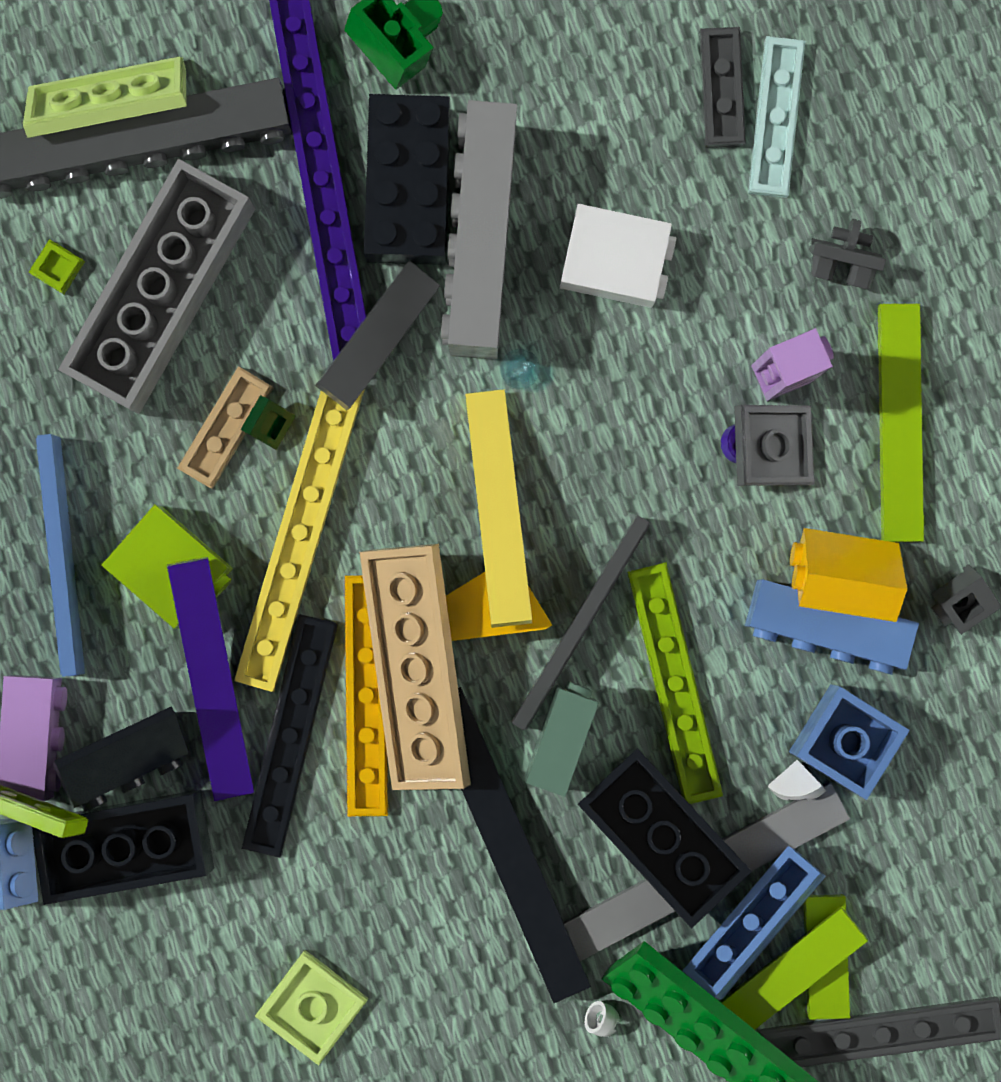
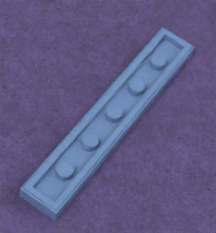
[36,434,85,677]

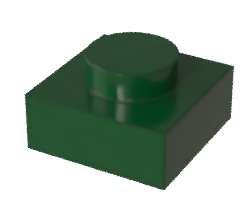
[240,395,296,450]

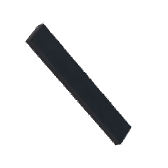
[241,614,339,858]

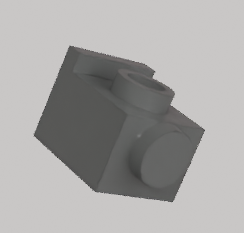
[931,564,1001,635]

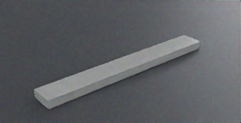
[564,782,850,961]

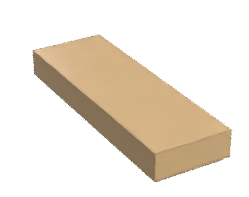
[177,366,274,489]

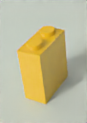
[790,528,907,622]

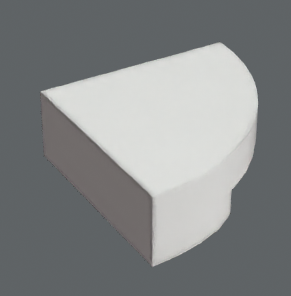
[768,760,826,800]

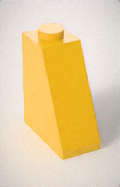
[446,572,552,641]

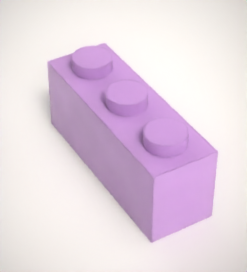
[751,328,834,401]
[0,675,67,801]

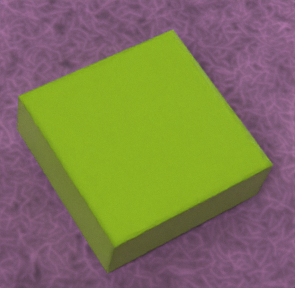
[28,239,85,295]

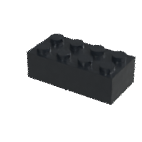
[364,94,451,265]
[577,748,752,929]
[32,789,214,905]

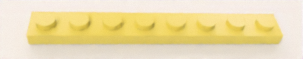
[234,389,365,692]

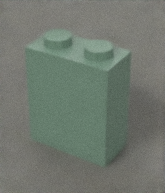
[525,681,599,797]

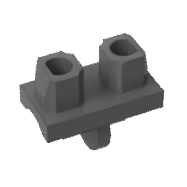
[809,219,886,289]

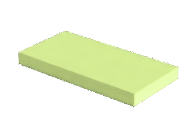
[23,56,187,138]

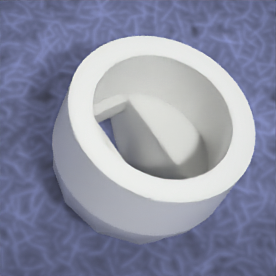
[584,1001,620,1037]

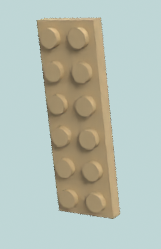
[359,544,471,790]

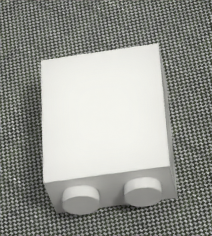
[560,204,676,308]

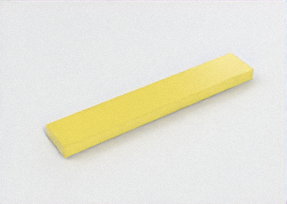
[465,389,532,628]

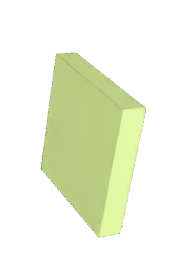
[255,950,368,1066]

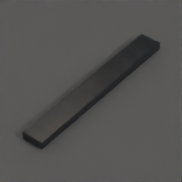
[458,687,591,1003]

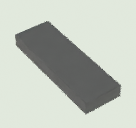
[699,27,746,148]

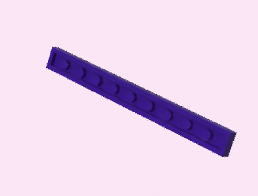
[269,0,366,361]

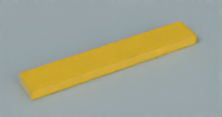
[345,575,388,817]

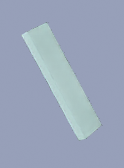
[748,36,806,198]

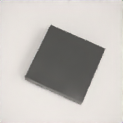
[734,405,814,486]

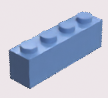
[745,579,919,675]
[683,846,826,999]

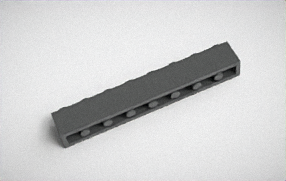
[0,77,292,199]

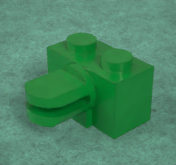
[344,0,443,90]

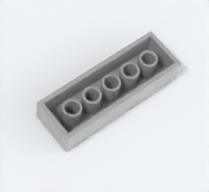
[441,100,517,360]
[58,158,256,414]

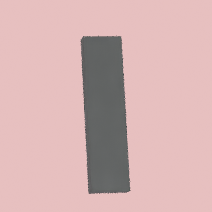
[315,260,440,410]

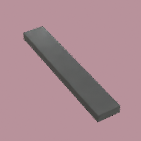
[512,515,650,730]
[758,996,1001,1067]

